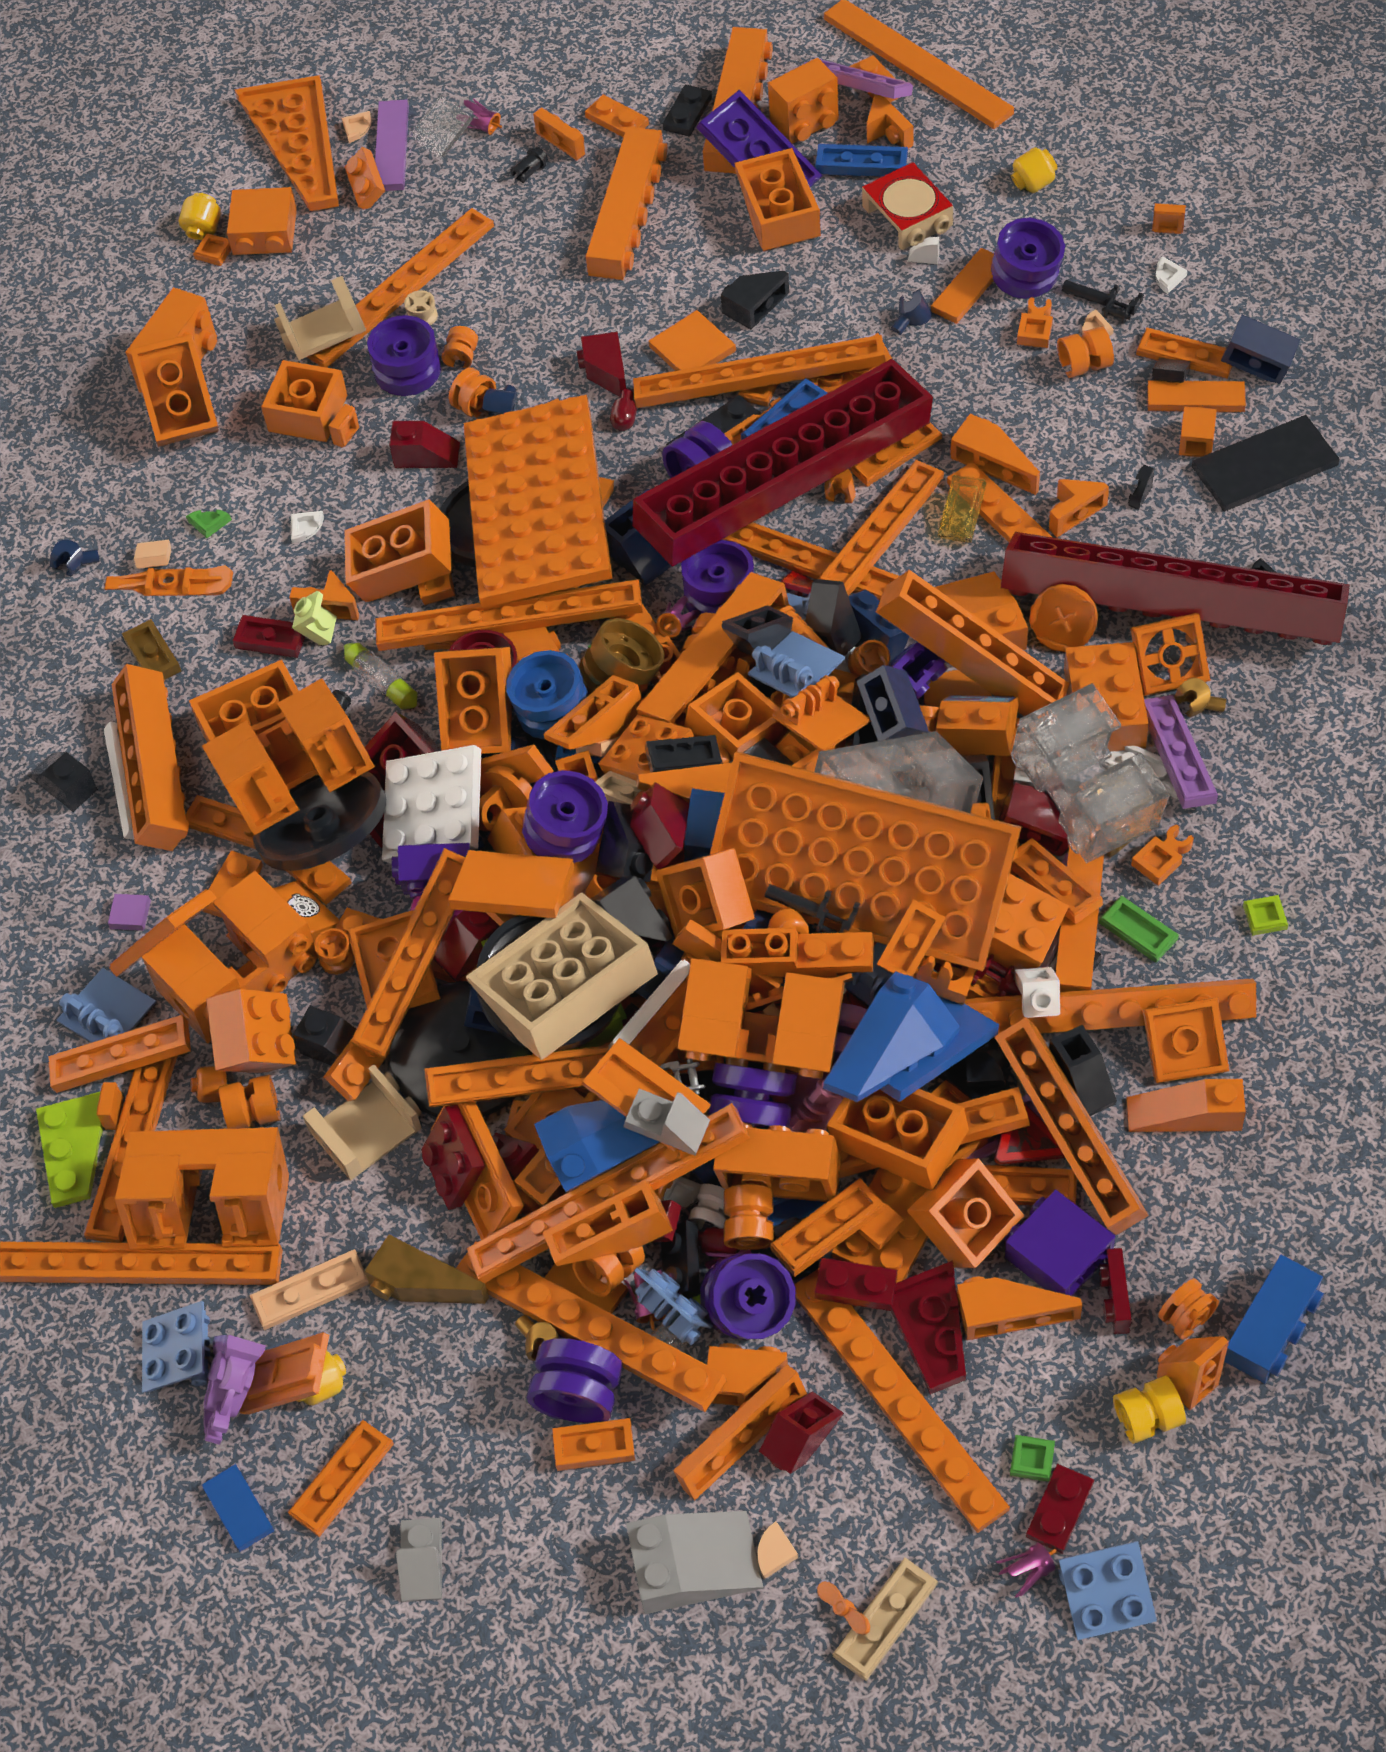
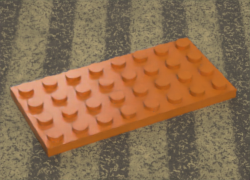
[463,394,612,608]
[710,752,1021,971]

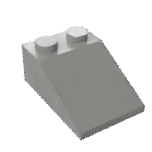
[626,1511,763,1614]

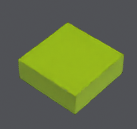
[1243,895,1288,936]

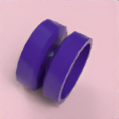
[991,217,1065,299]
[367,315,441,396]
[662,421,733,478]
[681,540,754,619]
[522,770,608,863]
[707,1062,797,1128]
[700,1254,796,1339]
[526,1338,623,1424]

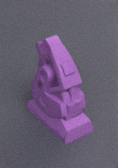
[203,1335,266,1445]

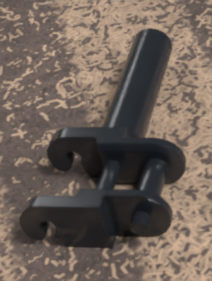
[1062,280,1144,324]
[764,884,861,933]

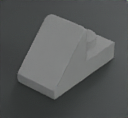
[624,1088,710,1156]
[396,1518,442,1602]

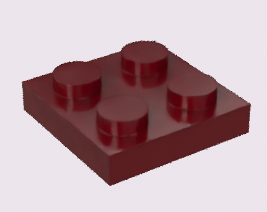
[421,1104,486,1210]

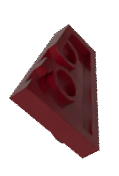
[891,1260,966,1395]

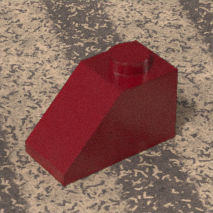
[576,331,627,397]
[389,421,460,468]
[630,782,689,869]
[998,782,1074,856]
[433,910,500,982]
[759,1391,844,1474]

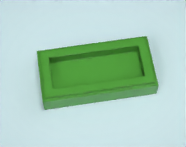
[1099,895,1179,963]

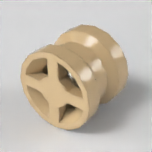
[404,290,438,325]

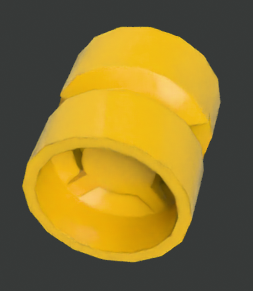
[1113,1376,1186,1444]

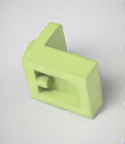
[292,591,337,645]

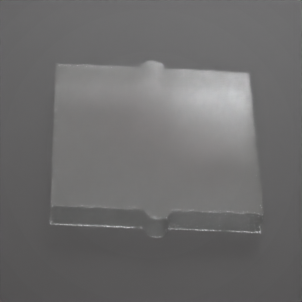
[409,95,473,160]

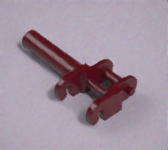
[971,954,1022,997]

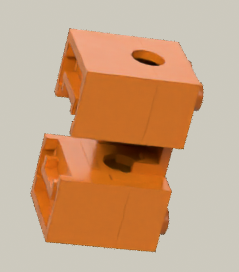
[202,678,375,835]
[141,871,318,1044]
[678,958,845,1079]
[115,1127,289,1249]

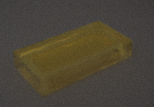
[937,475,987,543]

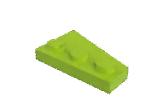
[36,1092,103,1208]

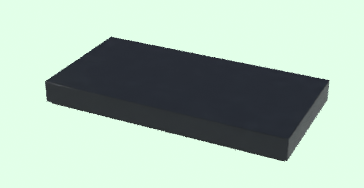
[1192,415,1340,512]

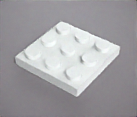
[382,745,481,864]

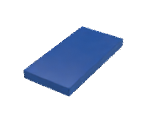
[880,997,999,1102]

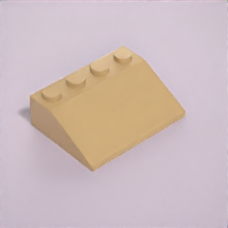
[466,892,658,1060]

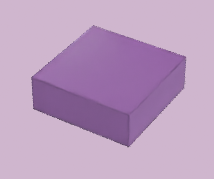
[108,894,151,931]

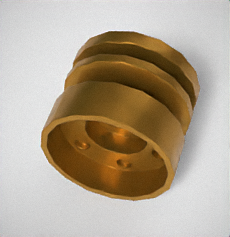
[578,618,665,696]

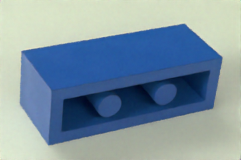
[1224,1254,1325,1384]

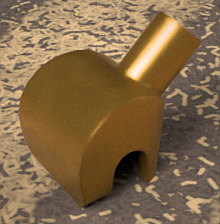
[1174,678,1226,717]
[515,1315,561,1361]

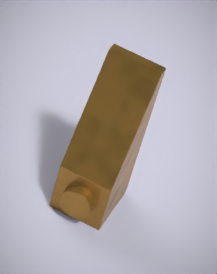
[364,1234,489,1304]

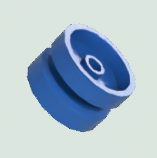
[506,650,589,740]

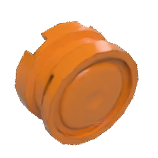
[448,367,496,418]
[1158,1278,1219,1340]

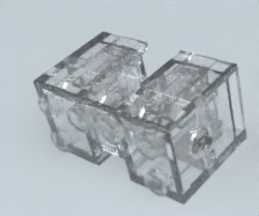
[1011,683,1170,864]
[814,731,983,813]

